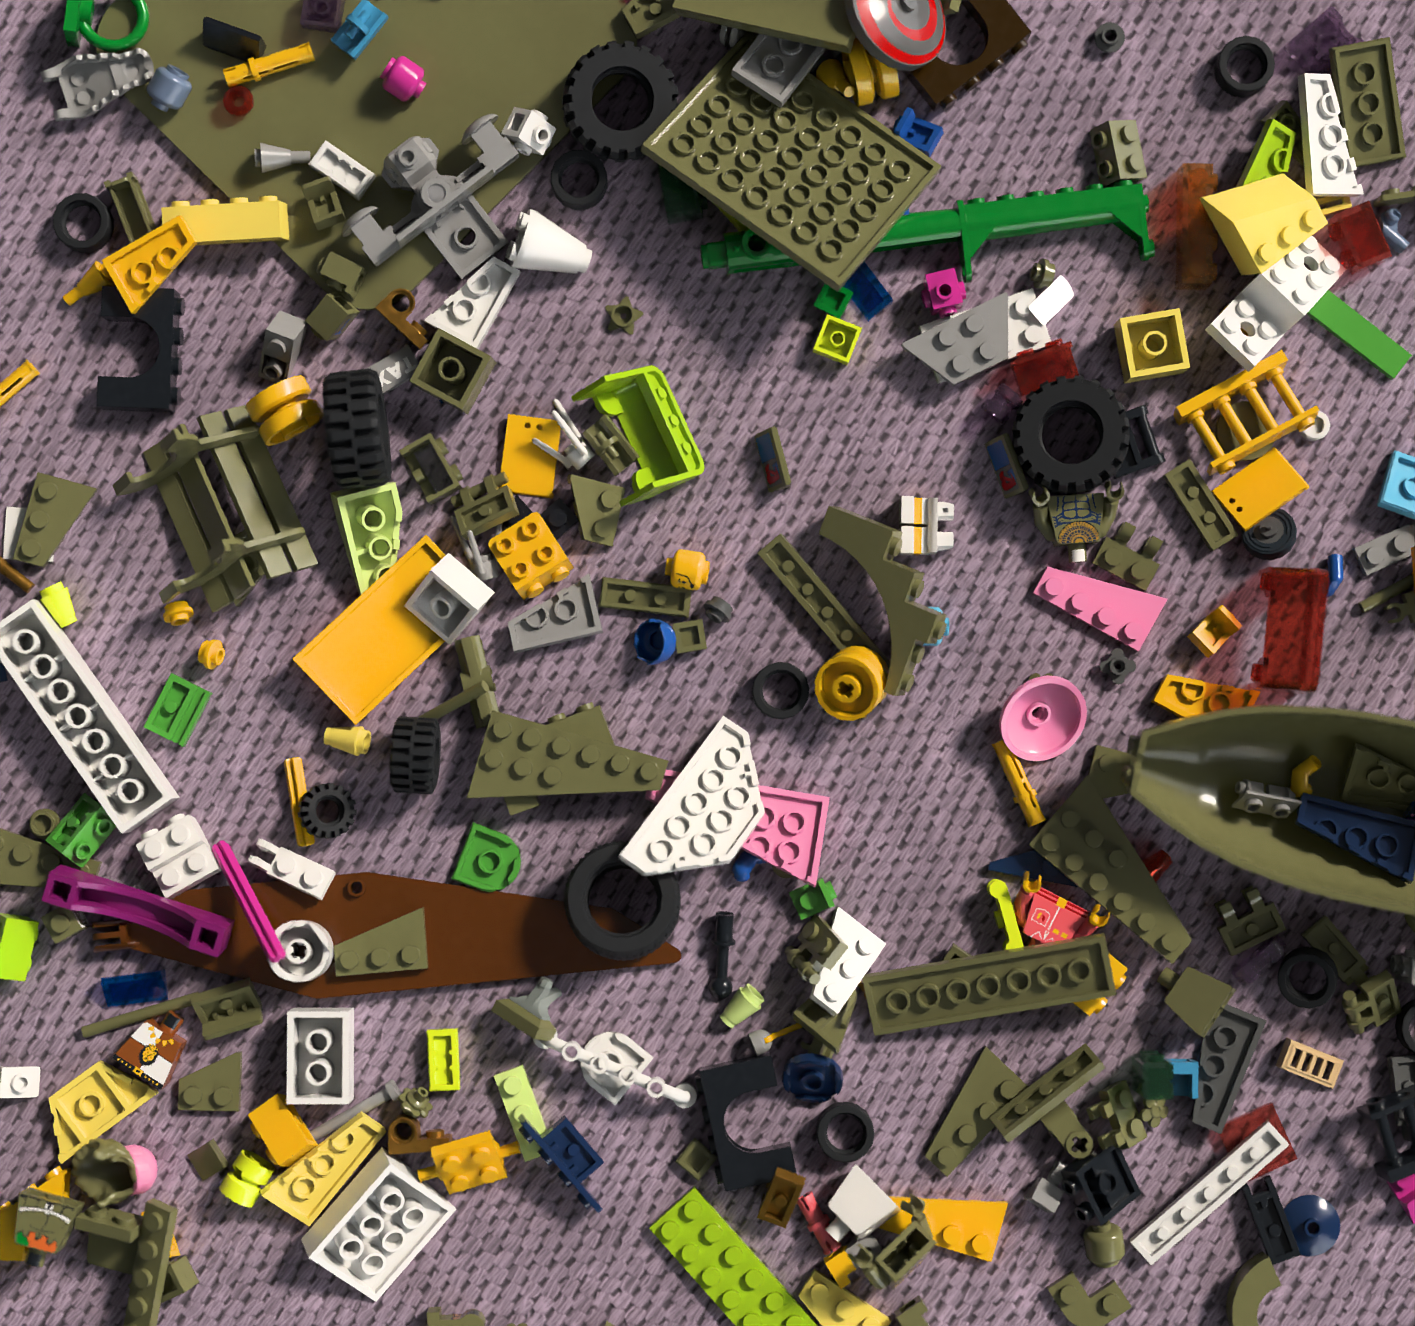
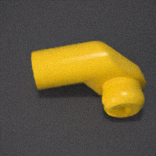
[1290,755,1322,797]

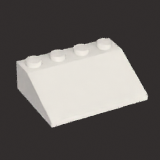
[301,1147,456,1301]

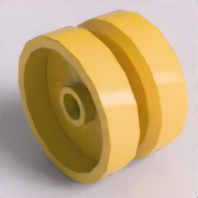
[841,37,900,107]
[245,375,324,446]
[815,646,889,721]

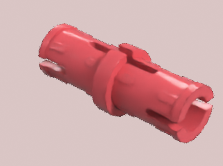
[796,1191,842,1255]

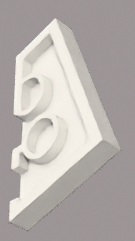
[424,256,521,349]
[810,907,886,1016]

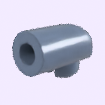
[1379,208,1410,254]

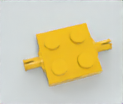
[417,1130,521,1194]

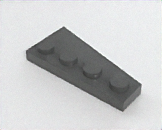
[1191,1004,1266,1134]

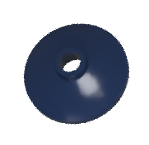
[1284,1195,1340,1256]

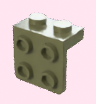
[75,1204,143,1275]

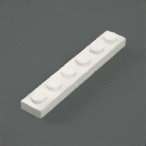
[1130,1120,1289,1265]

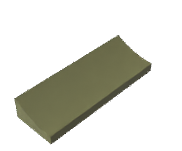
[672,0,856,54]

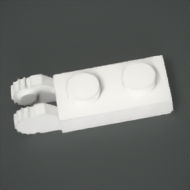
[247,839,336,900]

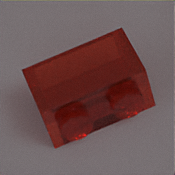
[1328,201,1392,275]

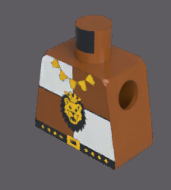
[112,1010,187,1090]

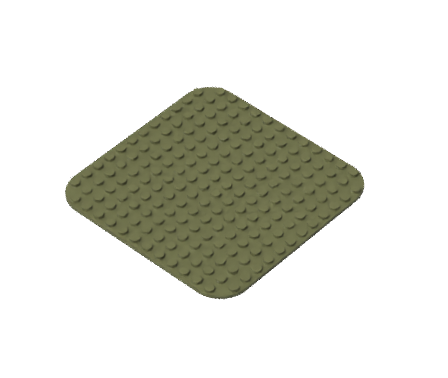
[96,0,637,310]

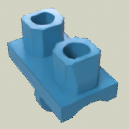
[331,0,389,61]

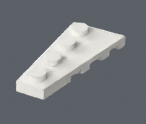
[1298,73,1364,197]

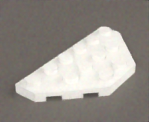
[619,716,765,876]

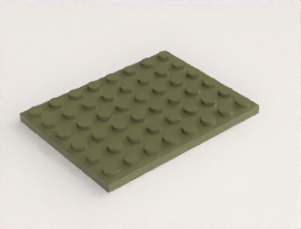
[641,31,942,292]

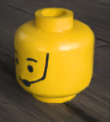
[665,549,710,590]

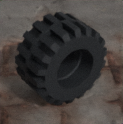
[389,716,441,794]

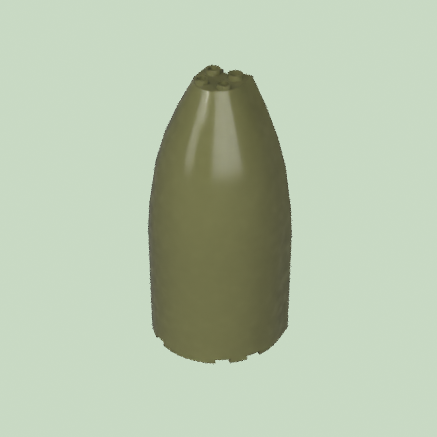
[1121,705,1415,915]

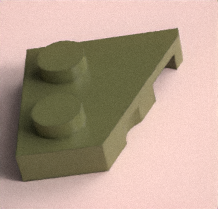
[793,990,857,1054]

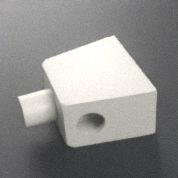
[825,1165,901,1242]

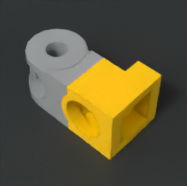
[823,1235,881,1289]

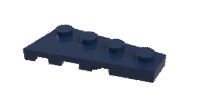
[1294,793,1415,884]

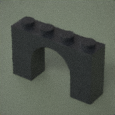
[96,286,185,413]
[695,1052,797,1192]

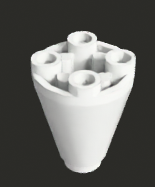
[505,209,592,274]

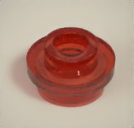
[223,86,254,117]

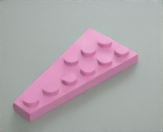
[645,770,830,888]

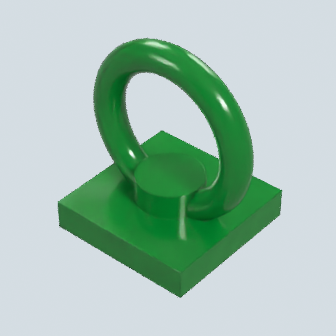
[63,0,149,52]

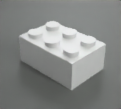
[287,1008,354,1104]

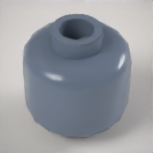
[146,64,192,112]

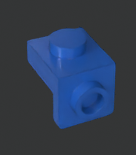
[893,107,944,157]

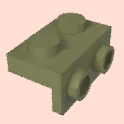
[1090,120,1147,187]
[191,978,263,1041]

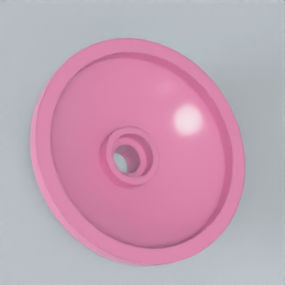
[999,676,1087,761]

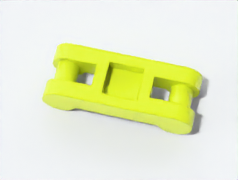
[986,879,1024,950]

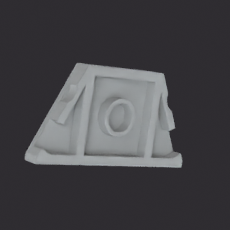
[901,292,1008,386]

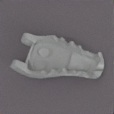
[40,48,154,122]

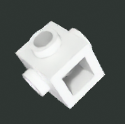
[501,107,556,156]

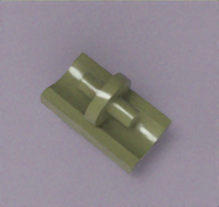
[582,414,640,476]

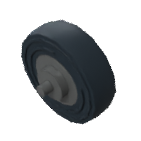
[1241,508,1297,560]

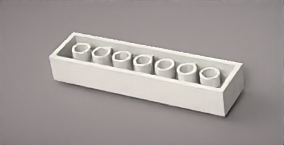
[0,599,180,834]

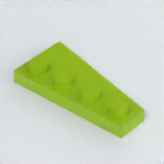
[1236,119,1296,187]

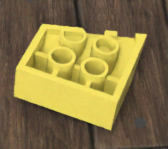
[1199,174,1328,275]

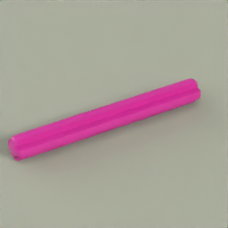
[212,840,285,963]

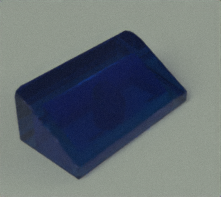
[843,261,893,321]
[100,969,168,1007]

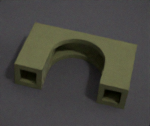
[504,702,615,816]

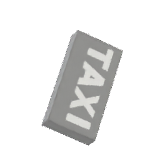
[366,345,419,395]

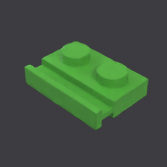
[144,673,212,747]

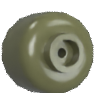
[1083,1220,1125,1268]

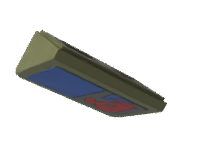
[754,426,791,492]
[985,433,1029,499]

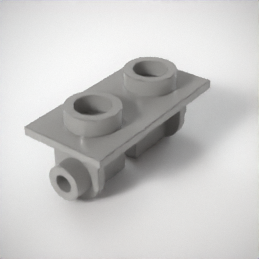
[1232,779,1302,818]

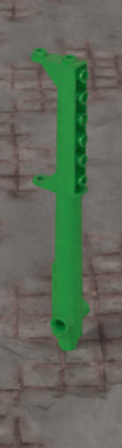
[700,180,1155,283]

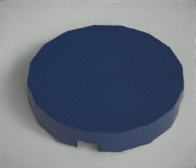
[782,1053,843,1103]

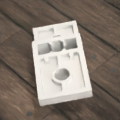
[1205,236,1347,372]

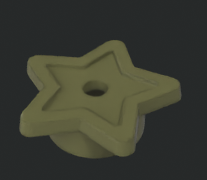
[605,296,644,335]

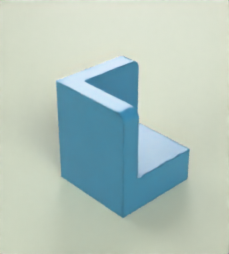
[1162,1058,1198,1099]

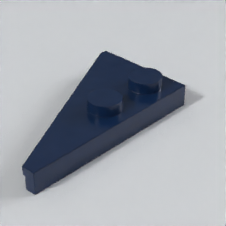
[987,850,1078,887]

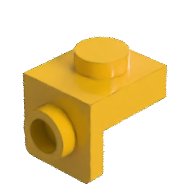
[1187,605,1242,658]

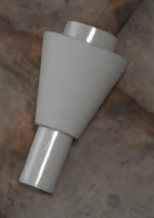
[254,143,311,173]

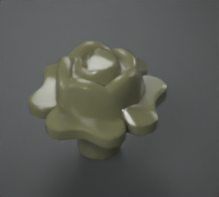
[398,1087,433,1118]

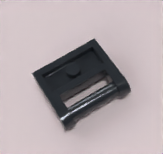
[1095,405,1166,479]

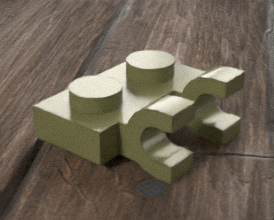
[1091,522,1163,591]
[1214,885,1287,956]
[1086,1080,1148,1150]

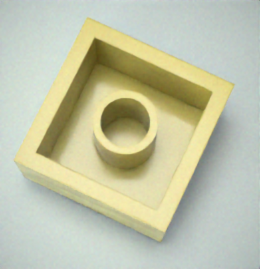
[1114,308,1190,384]

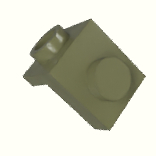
[301,176,346,231]

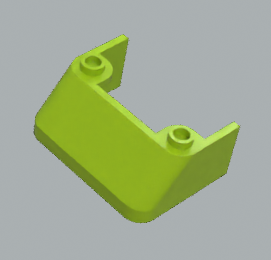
[571,365,704,507]

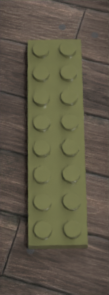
[862,933,1116,1036]

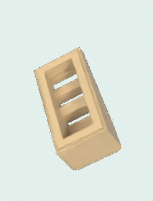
[1275,1037,1344,1089]

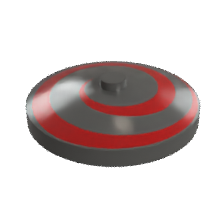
[844,0,946,71]

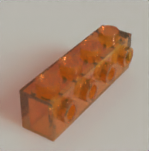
[1175,163,1218,290]

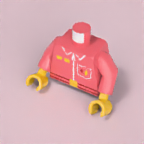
[1014,871,1110,946]

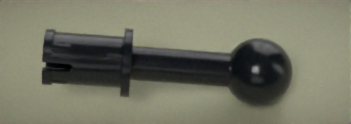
[709,911,735,999]

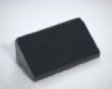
[203,17,266,62]

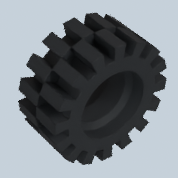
[298,783,357,839]

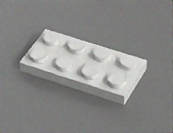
[919,288,1052,384]

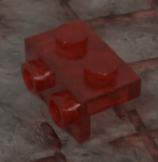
[1010,338,1079,396]

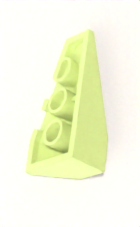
[330,482,403,596]

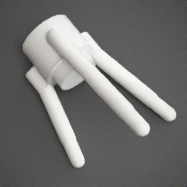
[532,399,595,471]

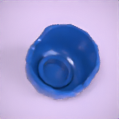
[633,619,677,665]

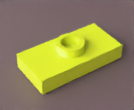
[427,1028,461,1092]

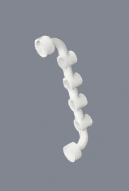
[533,1031,697,1108]

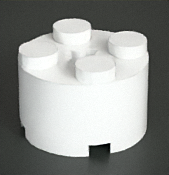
[268,920,334,982]

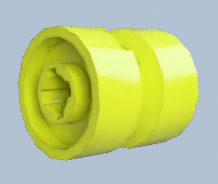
[219,1149,275,1208]

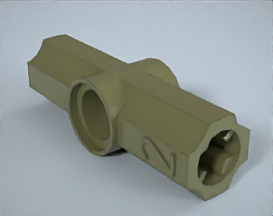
[454,635,500,729]

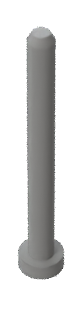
[310,1079,402,1141]

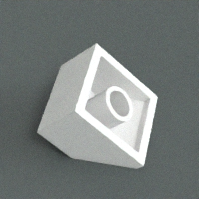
[404,553,495,645]

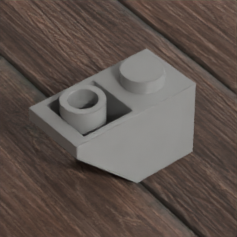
[258,311,307,383]

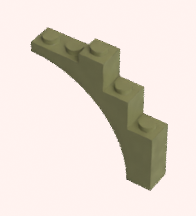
[819,506,947,696]

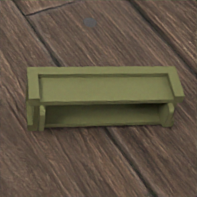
[104,171,156,243]

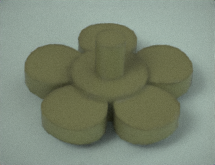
[1140,1092,1169,1128]

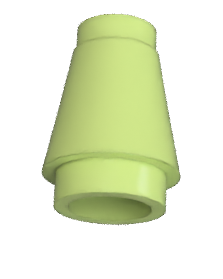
[720,984,764,1029]

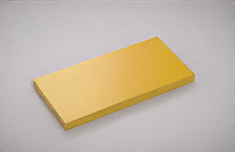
[293,535,489,725]

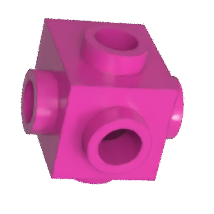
[921,268,966,318]

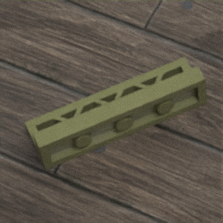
[989,1043,1105,1143]

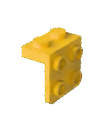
[488,512,574,600]

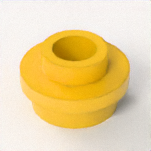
[163,601,194,626]
[198,639,225,669]

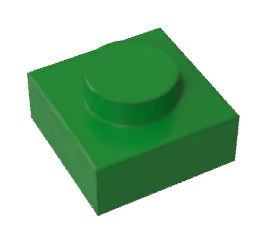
[813,283,854,319]

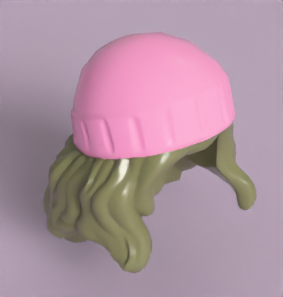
[71,1138,158,1207]

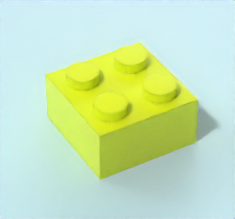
[813,314,862,365]

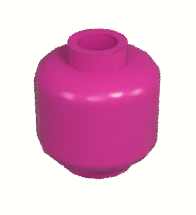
[380,56,427,102]

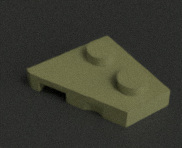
[567,474,625,547]
[1087,745,1131,799]
[178,1051,242,1112]

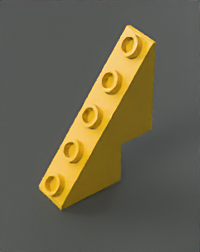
[0,1165,71,1261]

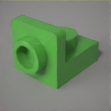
[789,877,837,920]

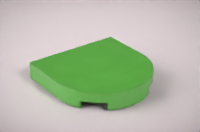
[451,822,521,892]

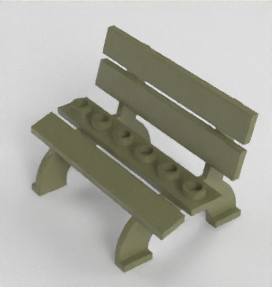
[112,405,318,613]

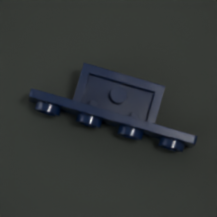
[518,1114,604,1213]

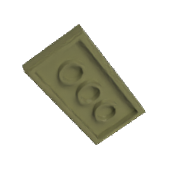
[1328,37,1406,167]

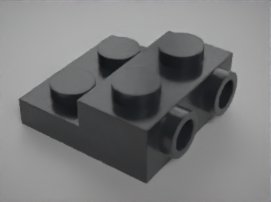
[1060,1145,1141,1226]

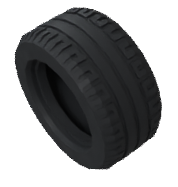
[564,841,681,961]

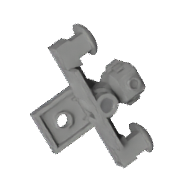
[342,114,519,280]

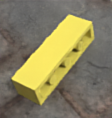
[161,196,289,246]

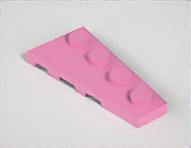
[1032,567,1168,652]

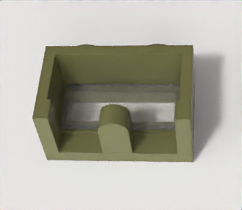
[399,433,464,506]

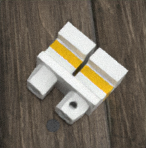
[899,496,954,555]

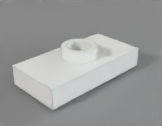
[308,140,376,201]

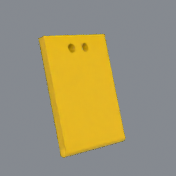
[499,414,561,499]
[1212,447,1309,532]

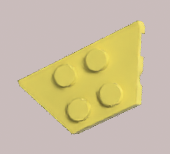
[49,1060,159,1164]

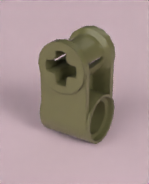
[1040,1101,1093,1159]

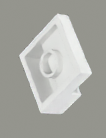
[136,814,222,899]

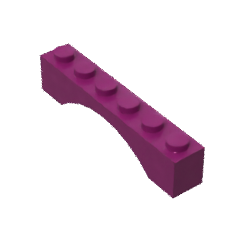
[41,864,235,957]

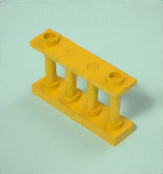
[1173,350,1320,476]

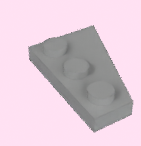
[507,574,603,654]

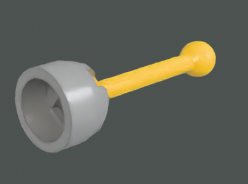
[748,1023,802,1056]

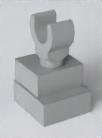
[1024,1160,1068,1213]

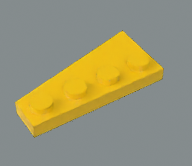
[878,1196,1008,1262]

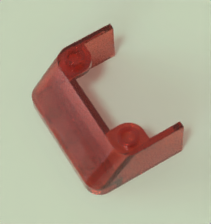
[1248,567,1329,695]

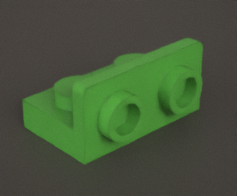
[45,793,116,868]

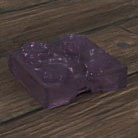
[1284,6,1364,82]

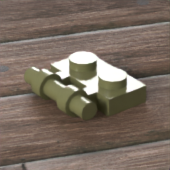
[450,471,520,540]
[784,914,849,985]
[1342,970,1402,1035]

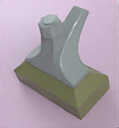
[491,977,562,1041]

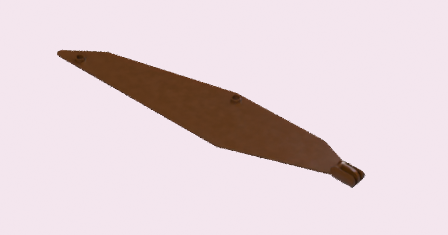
[91,872,681,999]

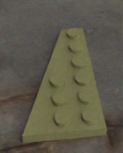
[1029,775,1192,964]

